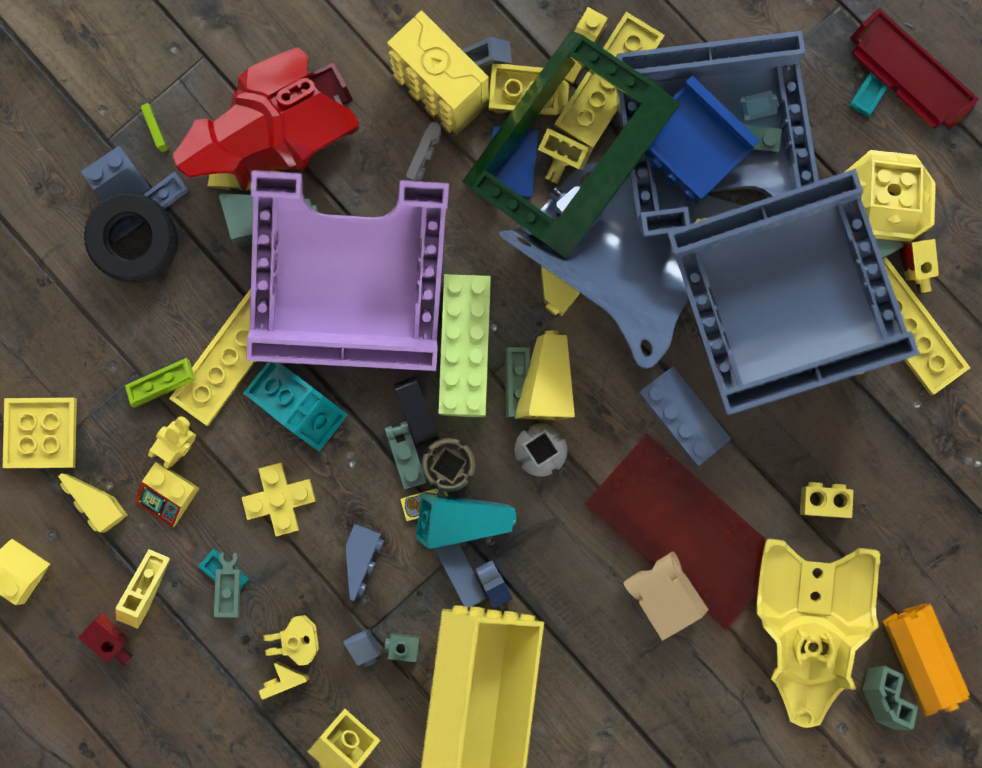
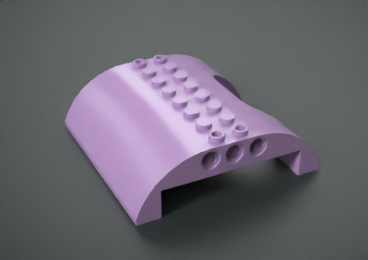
[247,171,449,371]

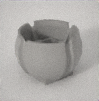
[514,423,568,477]

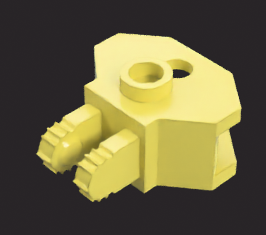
[148,416,196,469]
[263,615,319,666]

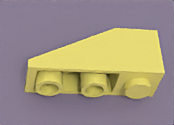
[58,474,128,533]

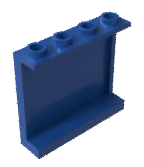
[645,76,760,204]

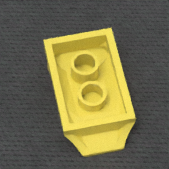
[488,63,569,116]

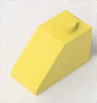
[541,266,580,316]

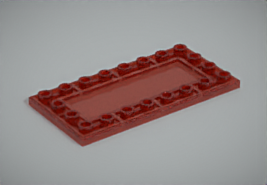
[585,434,766,629]

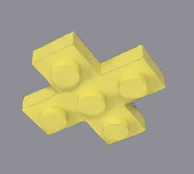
[242,463,316,537]

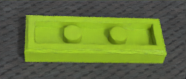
[125,358,196,408]

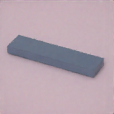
[110,171,190,245]

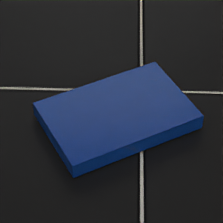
[492,126,539,199]

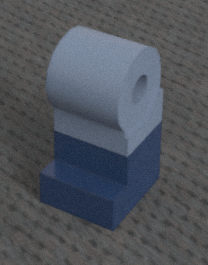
[476,560,513,608]

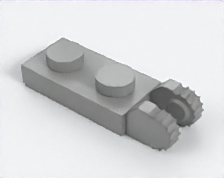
[406,122,442,181]

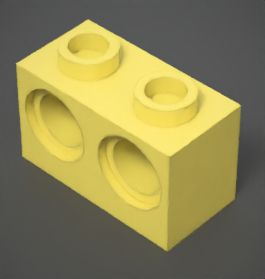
[800,482,853,518]

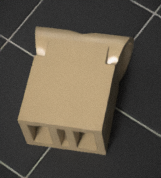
[624,551,709,641]

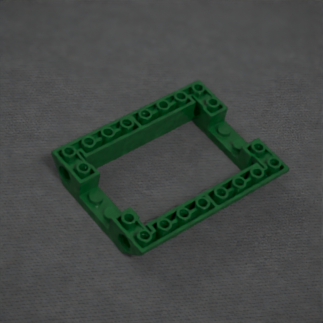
[462,31,680,259]

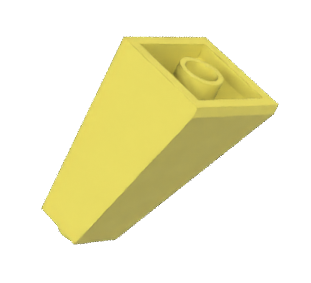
[515,330,575,420]

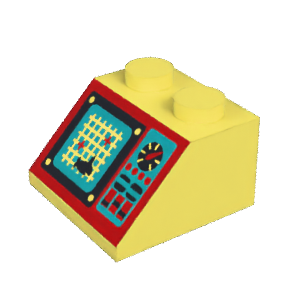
[135,462,200,527]

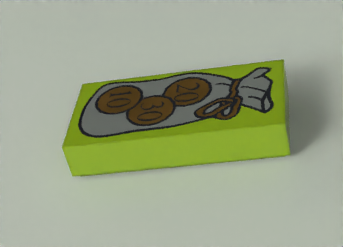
[141,103,170,153]

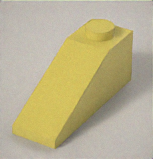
[564,7,608,84]
[115,550,170,629]

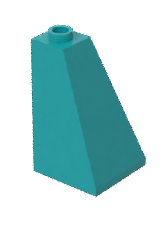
[415,493,517,549]

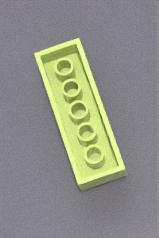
[439,274,491,417]

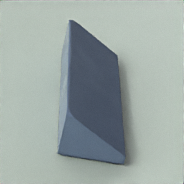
[434,543,487,608]

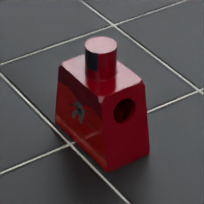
[78,613,133,666]

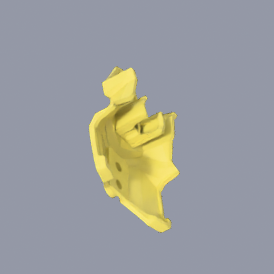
[756,539,880,728]

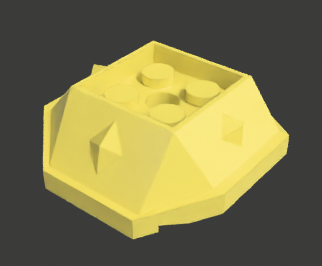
[845,150,935,242]

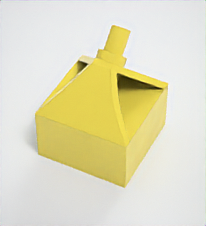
[308,709,381,768]

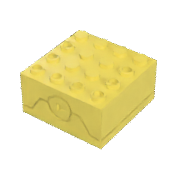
[387,10,489,136]

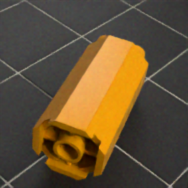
[882,603,970,716]

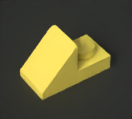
[259,662,309,700]

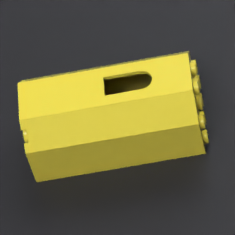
[421,605,544,768]

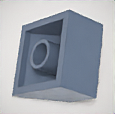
[81,146,151,201]

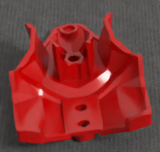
[173,48,359,191]

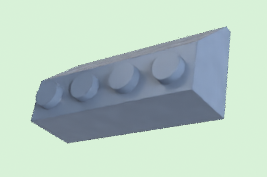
[637,366,731,467]

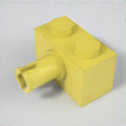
[538,128,593,184]

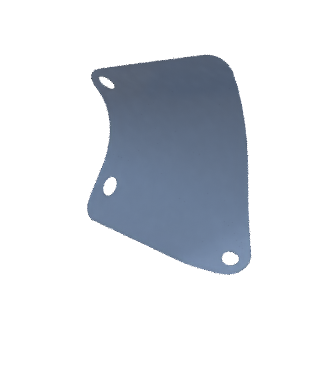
[499,163,743,368]

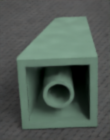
[219,194,319,248]

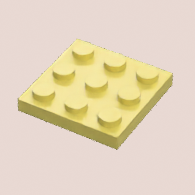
[3,398,77,469]

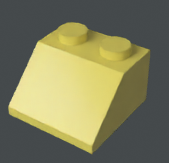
[0,539,51,605]

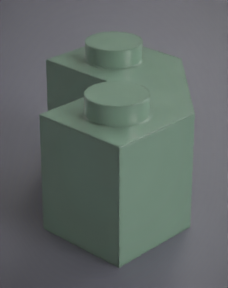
[863,666,918,730]

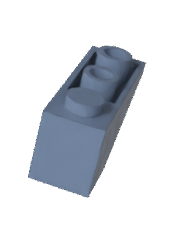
[346,524,384,601]

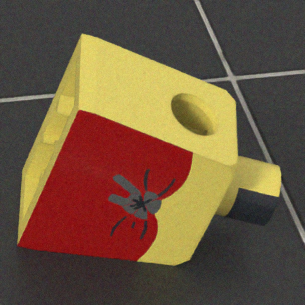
[899,239,939,293]

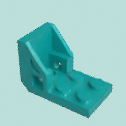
[244,362,348,452]

